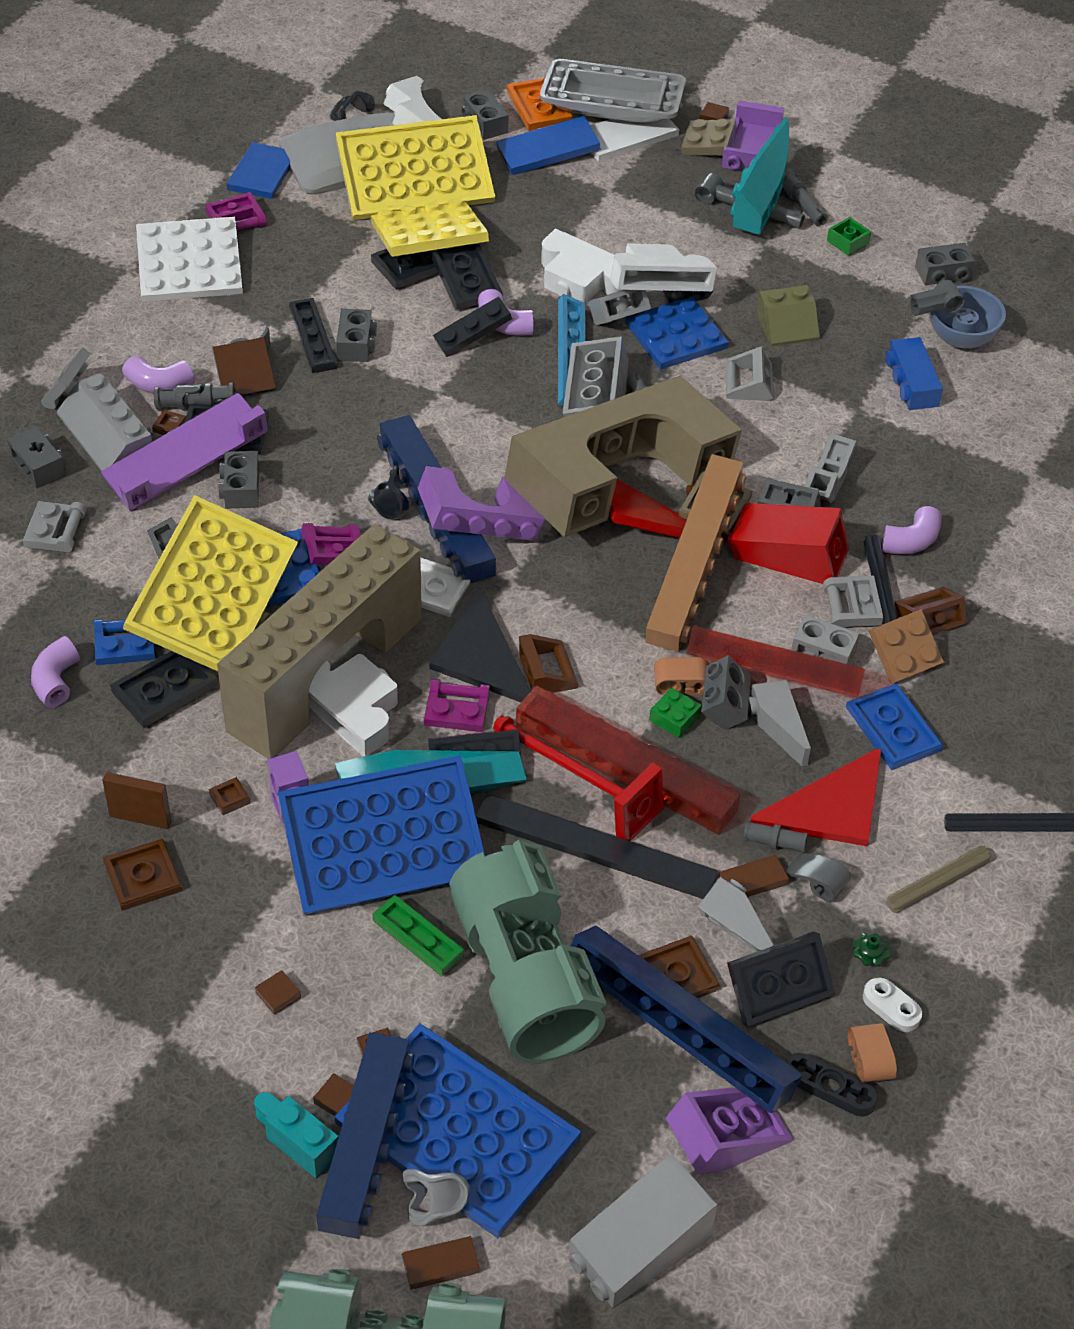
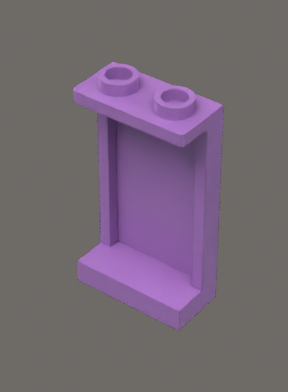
[722,100,784,171]

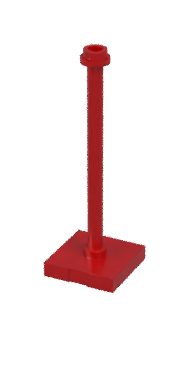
[493,715,664,841]

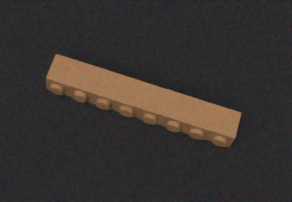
[645,454,747,652]

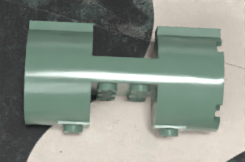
[449,839,607,1064]
[269,1269,506,1329]

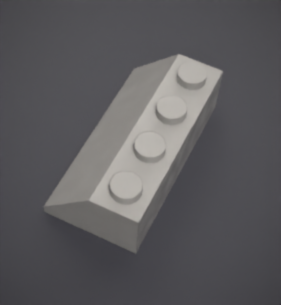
[562,336,629,417]
[57,373,152,472]

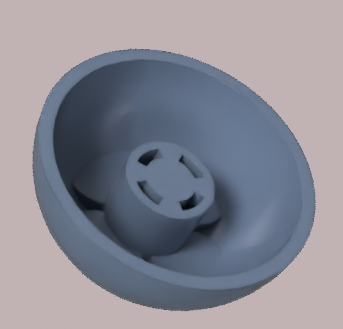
[929,286,1006,349]

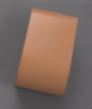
[654,657,709,696]
[847,1023,897,1082]

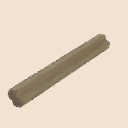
[886,846,991,913]

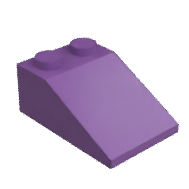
[666,1087,793,1174]

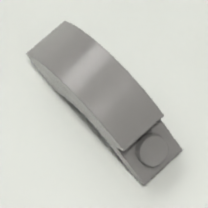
[804,433,856,503]

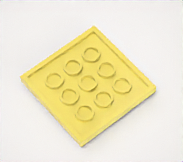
[371,199,489,257]

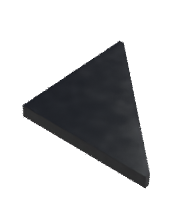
[429,588,533,706]

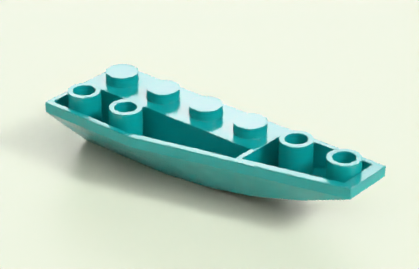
[730,118,789,235]
[335,750,527,794]

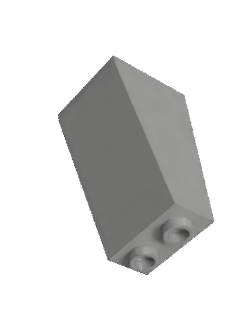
[568,1153,717,1308]

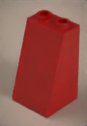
[728,503,849,584]

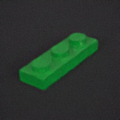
[372,895,464,977]

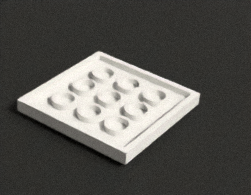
[136,217,243,302]

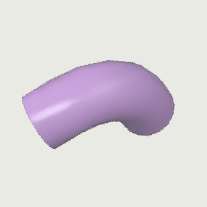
[478,289,533,336]
[122,355,195,393]
[882,506,942,554]
[31,636,80,709]

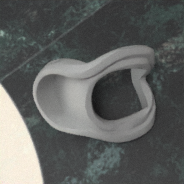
[403,1169,470,1226]

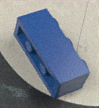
[885,337,943,410]

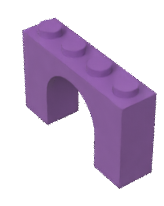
[418,466,545,541]

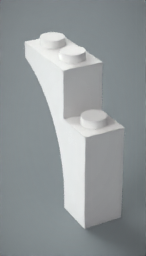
[384,76,441,125]

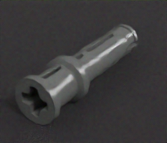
[782,169,828,227]

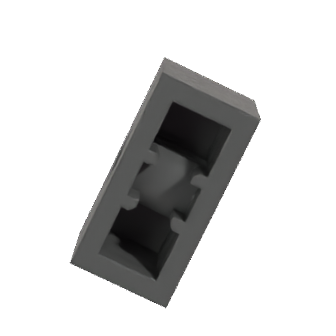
[7,426,66,489]

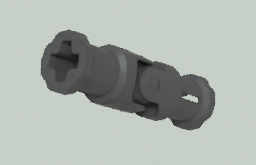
[154,382,236,410]

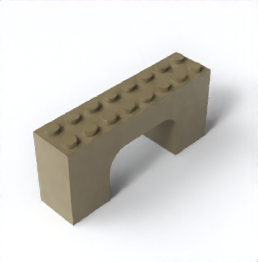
[504,376,742,537]
[217,524,422,759]

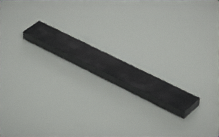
[476,794,719,899]

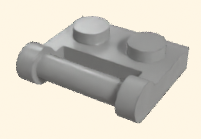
[41,347,91,410]
[23,501,87,552]
[823,576,883,628]

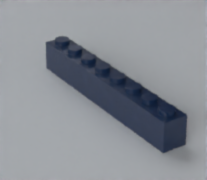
[377,414,496,584]
[571,925,803,1114]

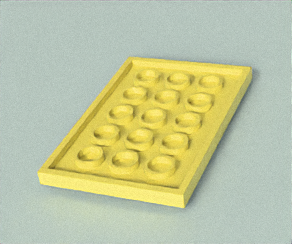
[335,115,495,220]
[123,495,298,671]

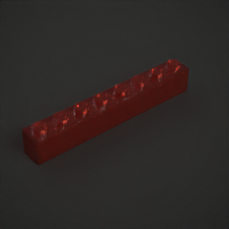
[516,686,740,835]

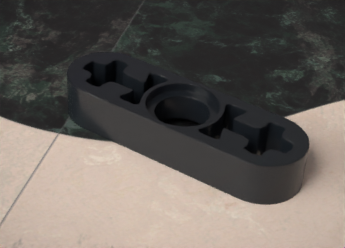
[786,1053,877,1117]

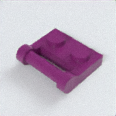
[205,192,267,231]
[301,523,361,565]
[424,679,490,732]

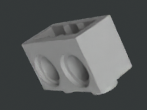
[790,615,860,675]

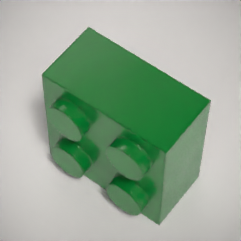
[827,217,872,256]
[649,687,702,738]

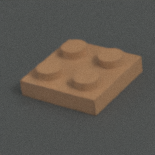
[869,609,944,684]

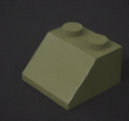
[756,285,820,346]

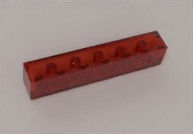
[686,626,867,698]

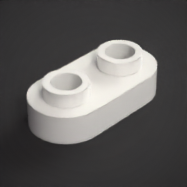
[863,978,922,1032]

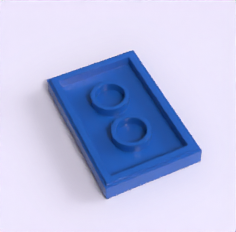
[227,142,291,199]
[846,683,944,771]

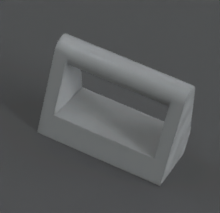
[726,346,774,401]

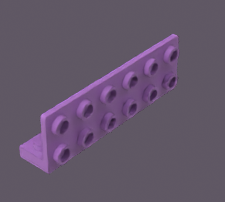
[101,393,268,511]

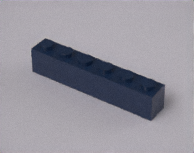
[316,1032,415,1239]

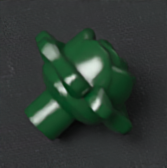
[852,933,891,967]

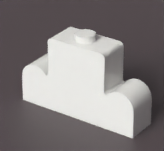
[541,228,622,304]
[610,243,717,291]
[308,654,398,757]

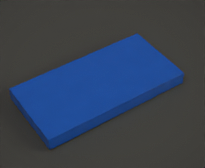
[496,116,601,175]

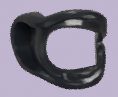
[330,91,375,121]
[368,465,410,520]

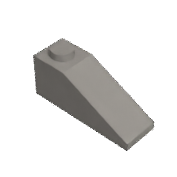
[748,680,811,766]
[698,877,774,952]

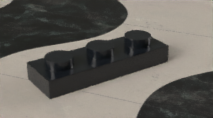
[433,296,512,357]
[428,729,521,757]

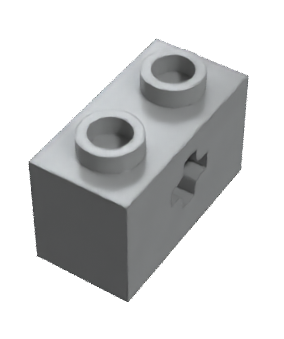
[588,290,651,325]

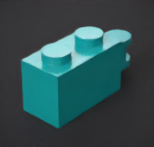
[254,1092,339,1179]

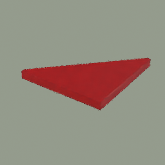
[609,479,687,538]
[750,749,881,846]

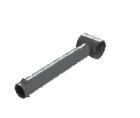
[694,173,805,229]

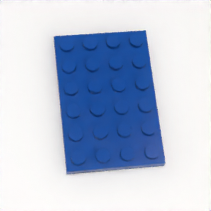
[277,755,485,916]
[334,1023,581,1238]

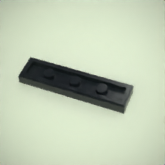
[289,298,337,373]

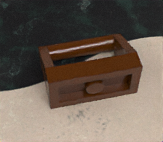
[895,587,967,634]
[519,634,579,697]

